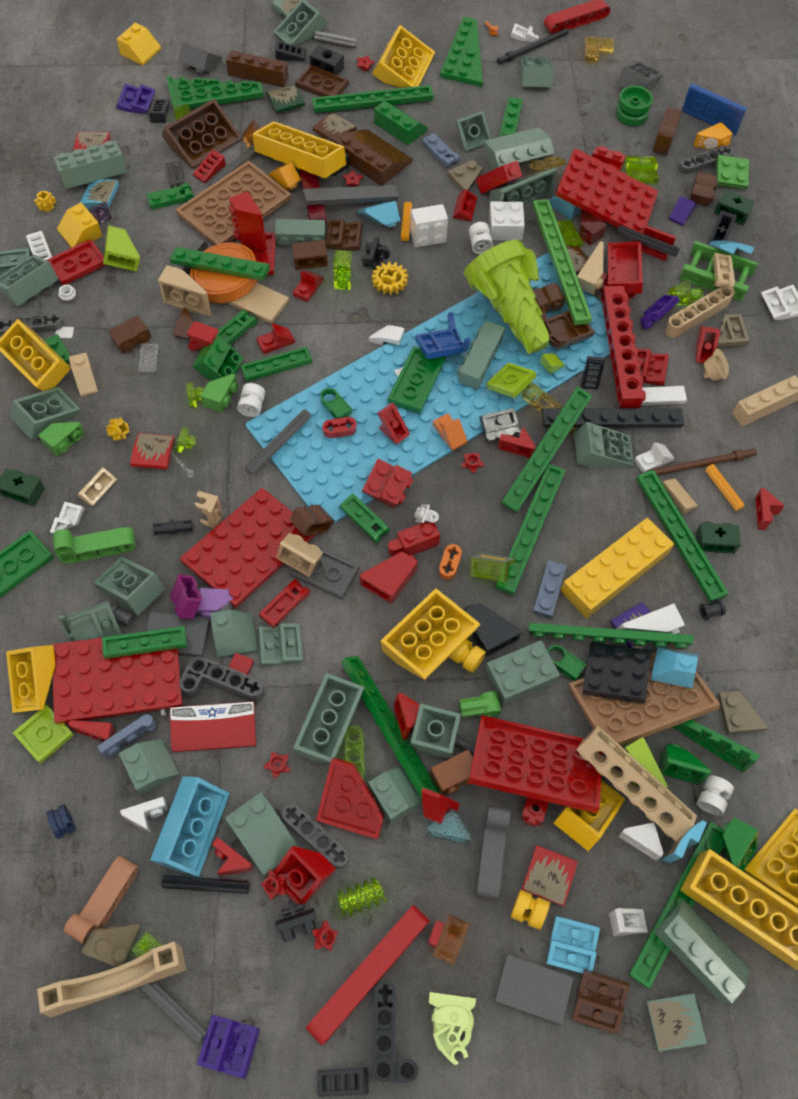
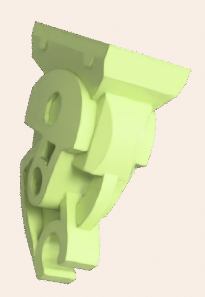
[429,992,476,1065]

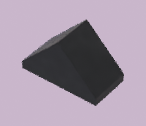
[708,210,737,243]

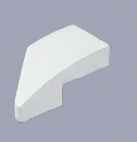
[510,23,539,42]
[369,325,404,345]
[50,502,84,534]

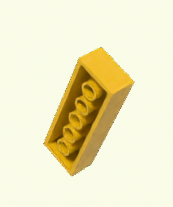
[252,121,346,178]
[560,518,674,619]
[680,849,798,970]

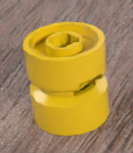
[448,639,486,673]
[510,889,550,930]

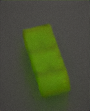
[345,725,365,782]

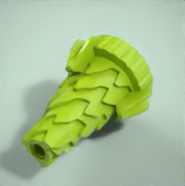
[463,239,549,355]

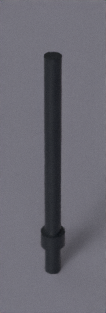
[497,28,569,64]

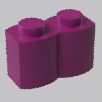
[170,574,202,619]

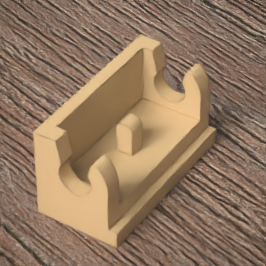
[195,491,223,529]

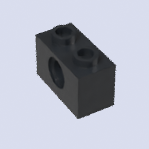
[309,45,344,75]

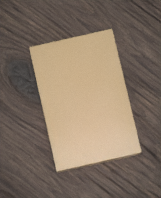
[228,283,289,324]

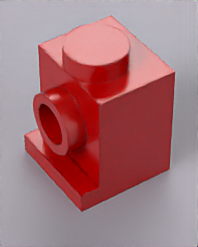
[520,797,549,827]

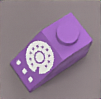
[197,588,233,620]

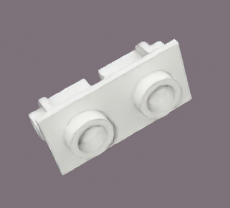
[414,504,439,523]

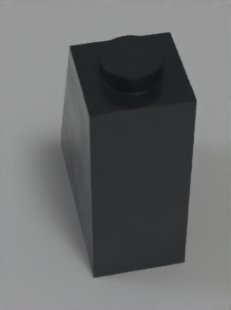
[464,603,522,657]

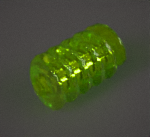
[337,877,387,919]

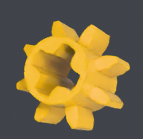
[34,191,57,212]
[106,418,130,441]

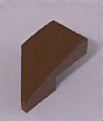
[172,307,194,340]

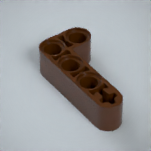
[652,106,682,155]

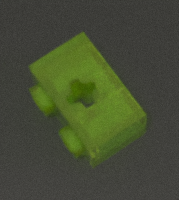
[333,250,353,290]

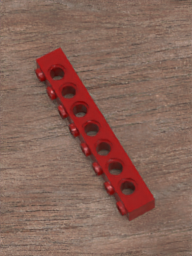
[601,286,646,408]

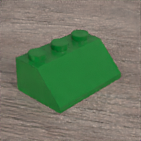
[374,101,428,145]

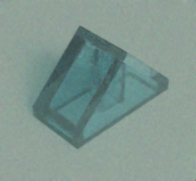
[427,810,471,845]

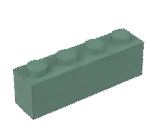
[457,321,505,390]

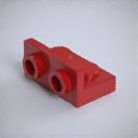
[641,225,676,261]

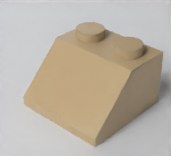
[276,533,323,577]

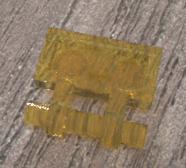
[530,156,566,170]

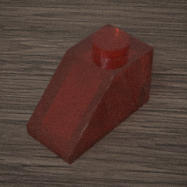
[578,209,607,246]

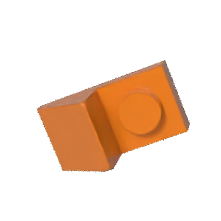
[432,413,467,451]

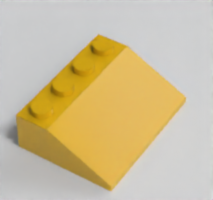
[372,25,435,88]
[380,588,480,680]
[744,808,798,908]

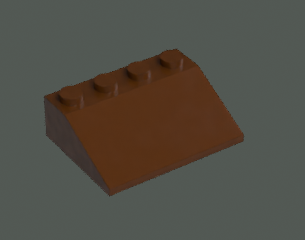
[162,99,242,169]
[335,129,413,186]

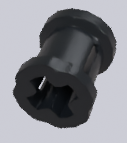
[699,599,726,621]

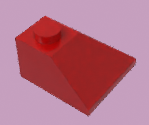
[274,846,336,906]

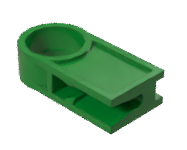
[320,388,352,419]
[547,645,587,681]

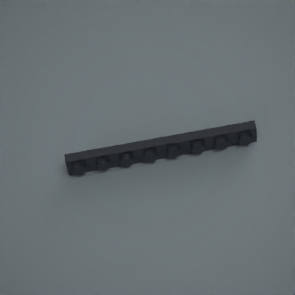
[542,408,684,428]

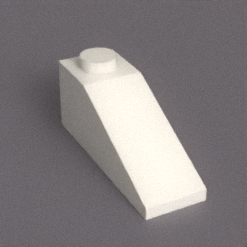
[616,604,685,634]

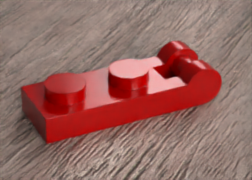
[259,579,311,628]

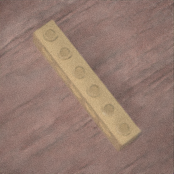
[577,726,697,841]

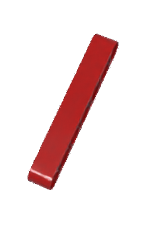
[305,905,431,1046]

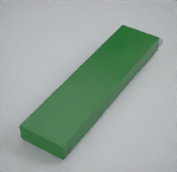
[240,346,312,382]
[102,626,187,659]

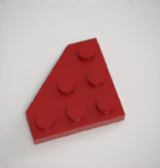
[316,757,384,839]

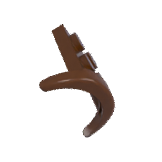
[540,305,595,349]

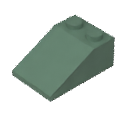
[274,0,327,46]
[10,387,81,440]
[94,556,166,616]
[225,792,298,876]

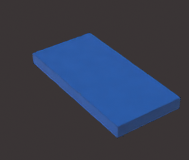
[682,83,747,136]

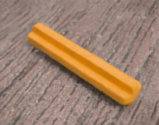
[401,201,412,242]
[705,464,745,511]

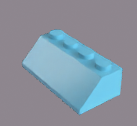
[150,777,230,877]

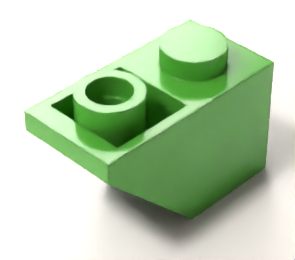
[201,374,238,413]
[38,422,85,457]

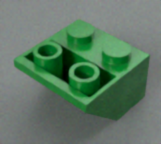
[192,335,244,380]

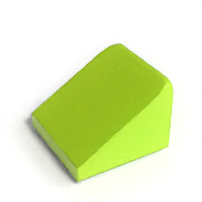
[540,353,565,374]

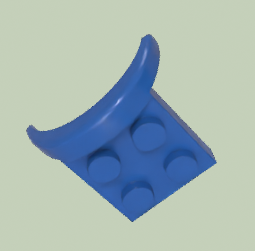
[415,312,470,359]

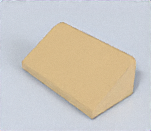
[76,467,117,507]
[662,479,698,515]

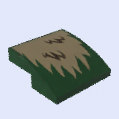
[266,84,305,113]

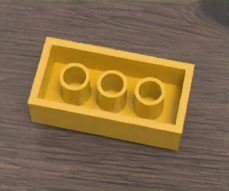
[0,319,71,391]

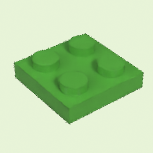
[716,155,749,190]

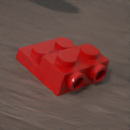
[592,146,626,171]
[361,458,413,508]

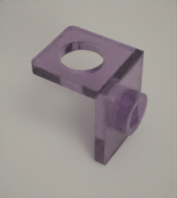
[89,202,112,224]

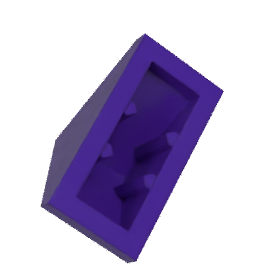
[669,196,698,226]

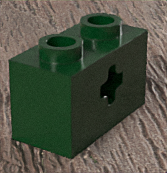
[714,190,755,226]
[0,468,45,507]
[696,522,741,554]

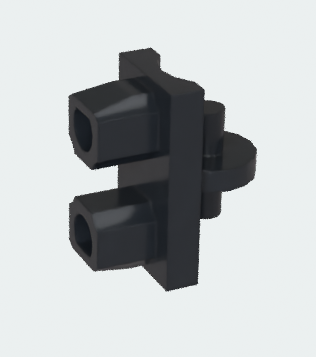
[361,237,390,270]
[275,900,317,942]

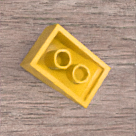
[6,645,55,713]
[554,780,625,851]

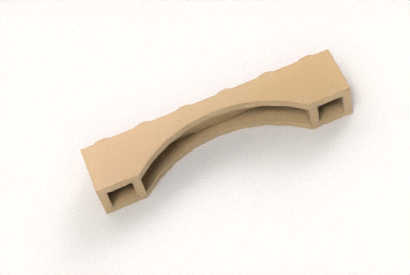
[37,941,186,1018]

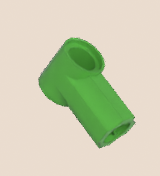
[459,691,502,718]

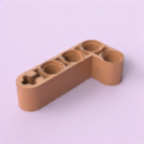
[63,856,139,945]

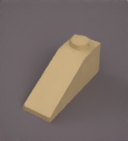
[577,241,604,295]

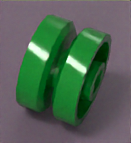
[616,85,653,126]

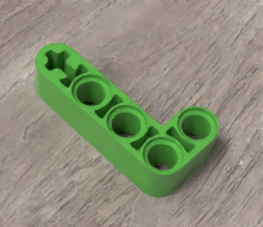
[53,527,136,564]

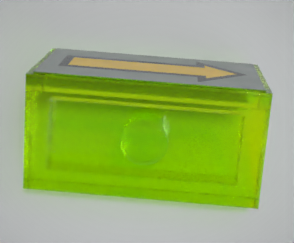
[470,553,516,582]

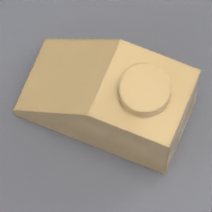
[69,353,99,397]

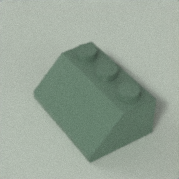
[0,255,59,306]

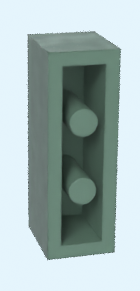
[275,219,326,246]

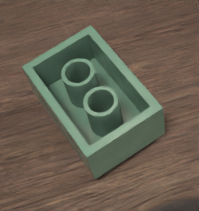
[485,640,560,707]

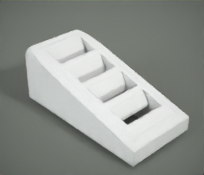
[26,231,52,260]

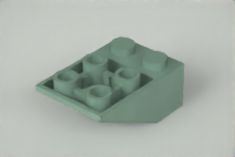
[520,56,554,87]
[573,422,634,468]

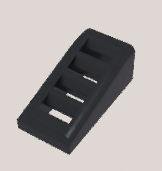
[275,41,306,61]
[149,99,169,123]
[581,356,605,390]
[317,1067,369,1097]

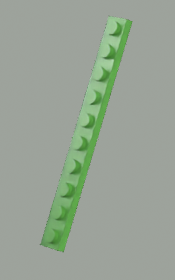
[532,199,592,325]

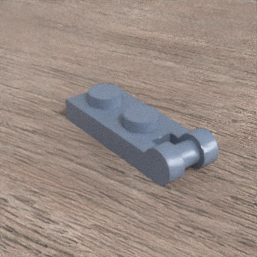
[422,133,460,168]
[97,714,156,759]

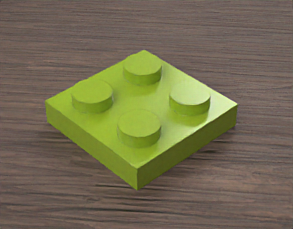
[486,363,537,398]
[13,704,74,764]

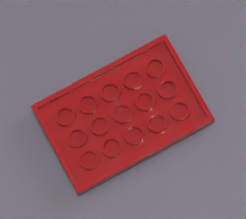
[555,148,658,234]
[180,488,317,609]
[52,638,183,724]
[468,715,603,813]

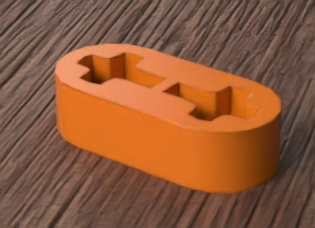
[439,544,462,580]

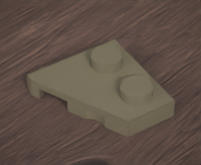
[448,159,482,191]
[717,314,750,347]
[717,691,768,734]
[81,922,140,967]

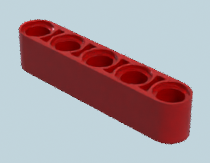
[543,0,611,34]

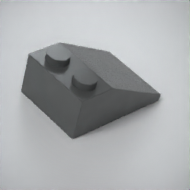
[617,61,663,91]

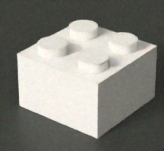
[489,201,525,240]
[410,204,448,247]

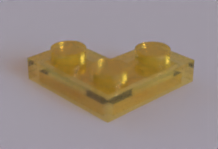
[584,36,614,62]

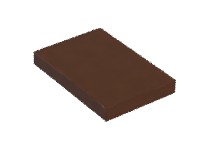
[295,65,349,97]

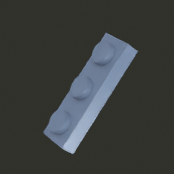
[533,560,567,619]

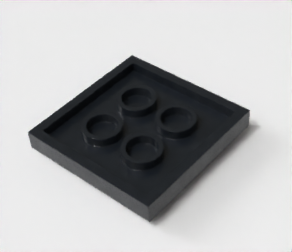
[582,642,651,704]

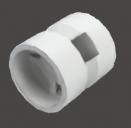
[469,222,493,254]
[237,383,265,417]
[696,775,734,816]

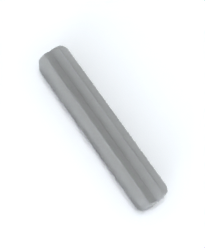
[314,31,357,47]

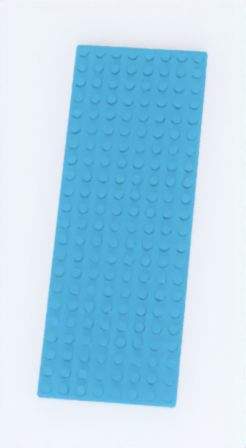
[246,253,610,524]

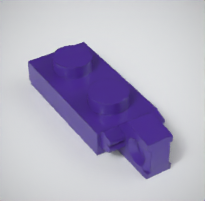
[640,295,679,329]

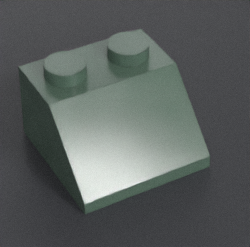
[410,703,461,760]
[119,739,180,796]
[368,766,422,825]

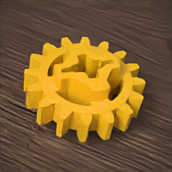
[372,262,408,295]

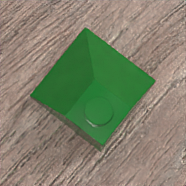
[659,744,711,785]
[721,817,758,872]

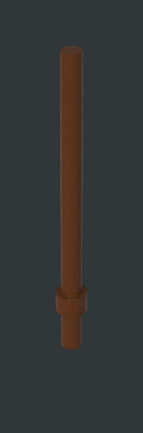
[651,448,757,475]

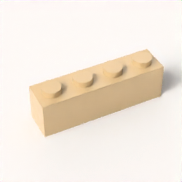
[732,375,798,427]

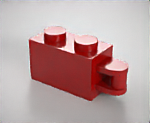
[388,521,440,556]

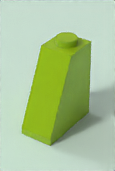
[103,225,140,272]
[624,737,668,801]

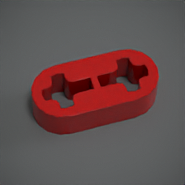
[322,417,357,438]

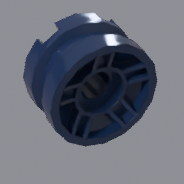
[47,804,76,840]

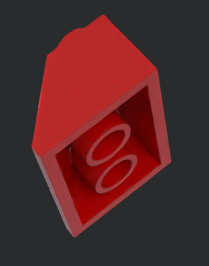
[228,191,267,251]

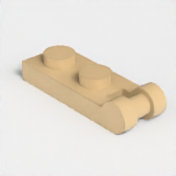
[713,253,735,289]

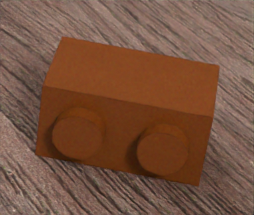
[430,750,473,796]

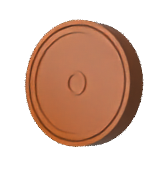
[190,242,258,303]

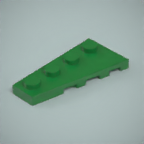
[672,719,760,773]

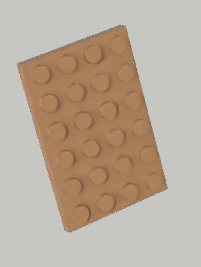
[176,161,292,245]
[569,645,720,746]

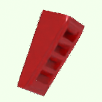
[193,150,226,183]
[68,720,115,742]

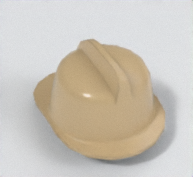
[703,349,729,381]

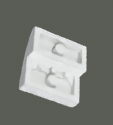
[761,285,798,320]

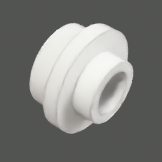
[58,285,76,301]

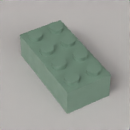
[54,141,127,189]

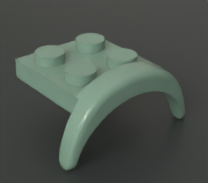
[58,601,123,642]

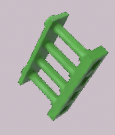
[679,241,758,302]

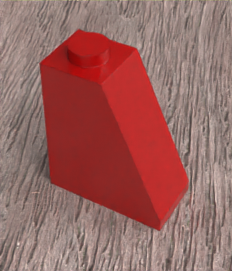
[476,160,522,194]
[359,551,418,604]

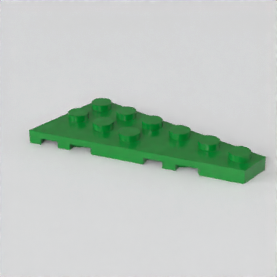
[440,17,483,87]
[166,76,264,111]

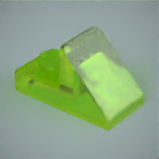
[668,279,704,305]

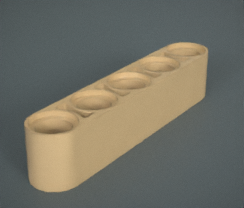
[665,286,734,338]

